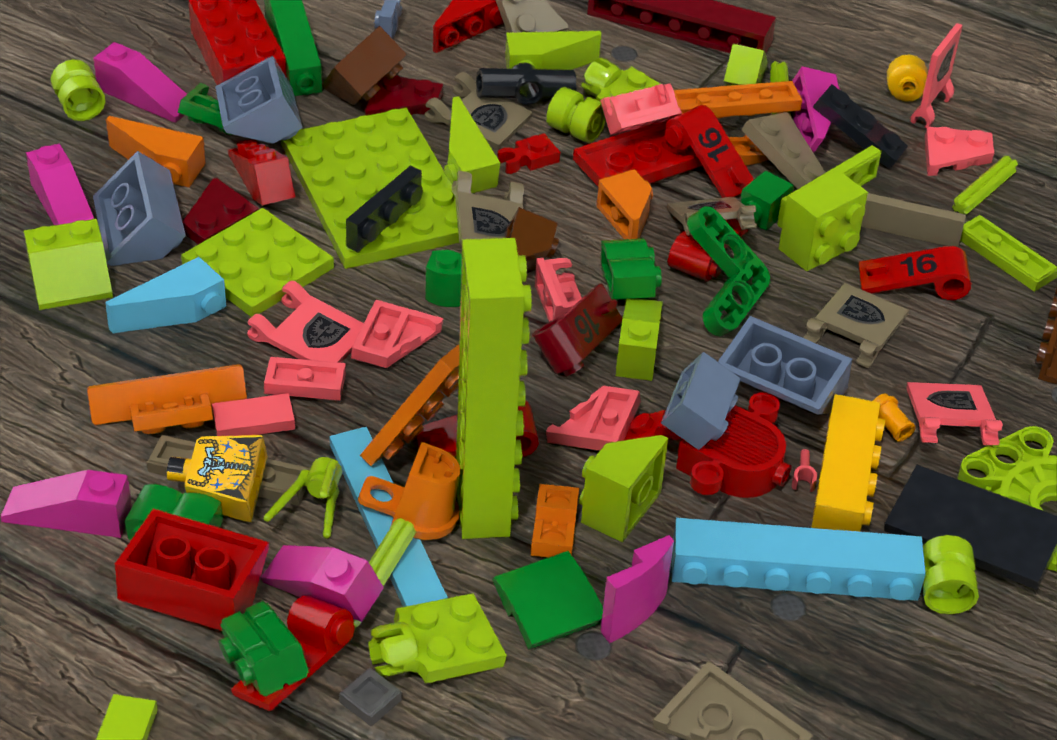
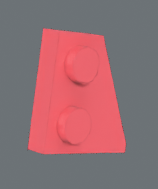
[925,126,994,176]
[351,300,443,368]
[546,386,641,451]

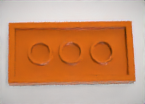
[360,345,459,466]

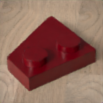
[365,75,444,116]
[182,177,259,245]

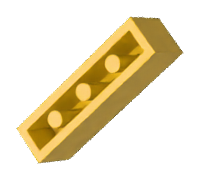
[811,394,885,532]

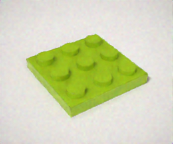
[181,208,334,317]

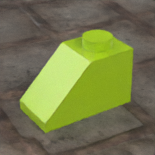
[724,44,768,86]

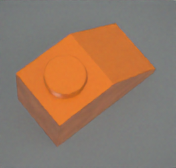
[596,169,653,239]

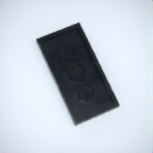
[884,464,1057,590]

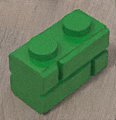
[218,601,309,697]

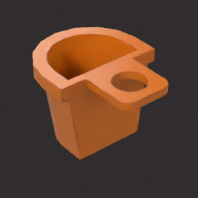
[358,442,460,540]

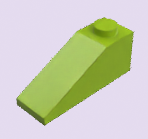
[505,31,601,70]
[444,96,500,193]
[615,298,663,381]

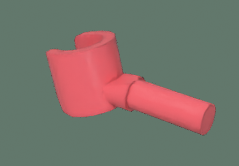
[791,449,818,492]

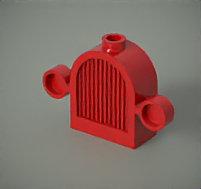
[676,392,792,498]

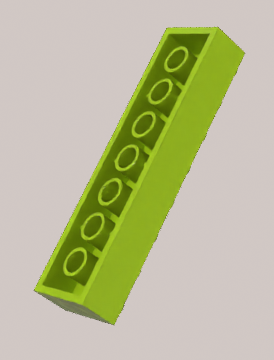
[456,238,532,539]

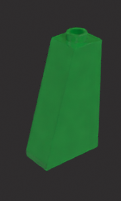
[264,0,322,96]

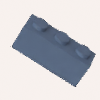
[215,56,303,144]
[93,151,186,266]
[718,316,852,415]

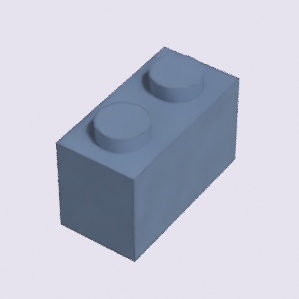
[661,352,741,450]

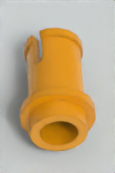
[873,393,916,442]

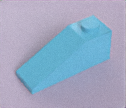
[105,257,226,333]

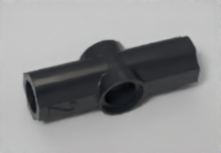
[476,63,577,105]

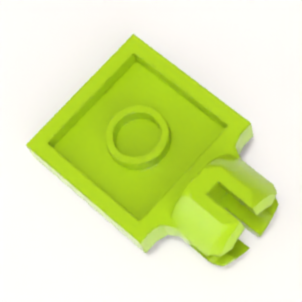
[581,57,660,130]
[368,593,507,684]

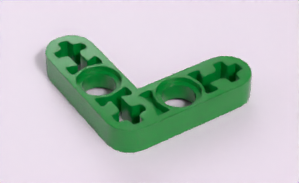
[687,206,770,336]

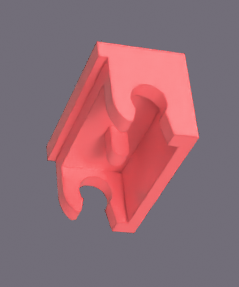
[600,83,682,135]
[535,258,582,322]

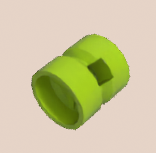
[50,59,106,121]
[546,87,606,144]
[923,535,979,614]

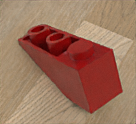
[433,0,504,54]
[227,139,295,205]

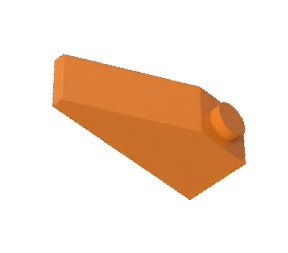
[106,116,206,188]

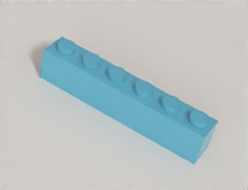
[672,518,926,601]

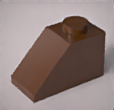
[504,207,559,273]

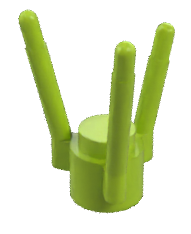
[263,457,343,539]

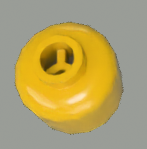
[887,54,928,101]

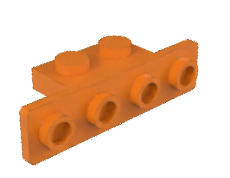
[87,364,247,434]

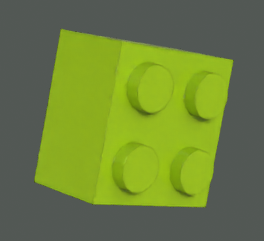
[778,170,868,272]

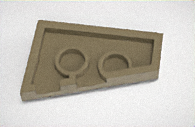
[741,112,826,189]
[653,661,813,740]

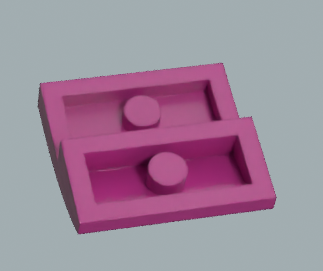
[600,535,674,643]

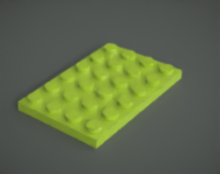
[281,108,459,269]

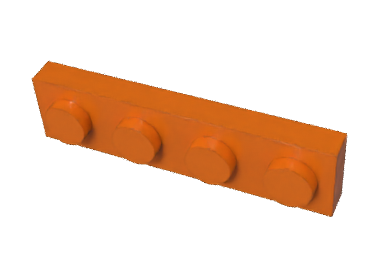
[674,81,802,118]

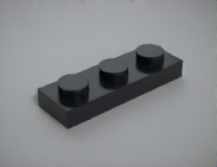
[813,84,908,170]
[346,165,423,252]

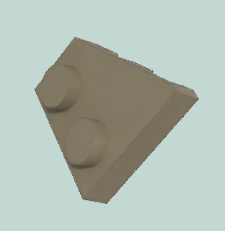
[496,0,569,33]

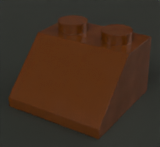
[322,26,407,105]

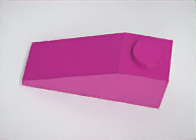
[93,42,187,123]
[792,66,840,153]
[26,143,94,225]
[0,470,132,538]
[260,545,384,622]

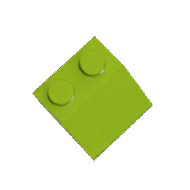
[24,219,113,310]
[579,435,668,543]

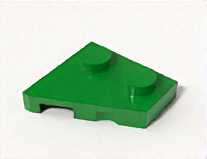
[178,83,233,135]

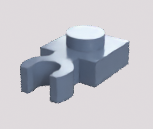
[374,0,402,39]

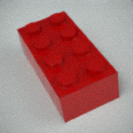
[188,0,287,85]

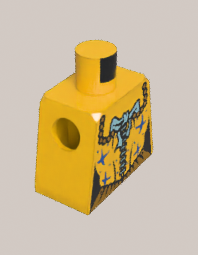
[167,435,268,522]

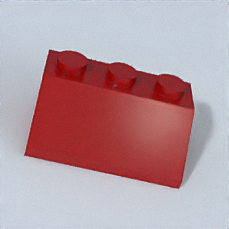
[115,509,269,631]

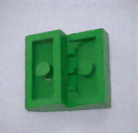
[492,551,603,650]

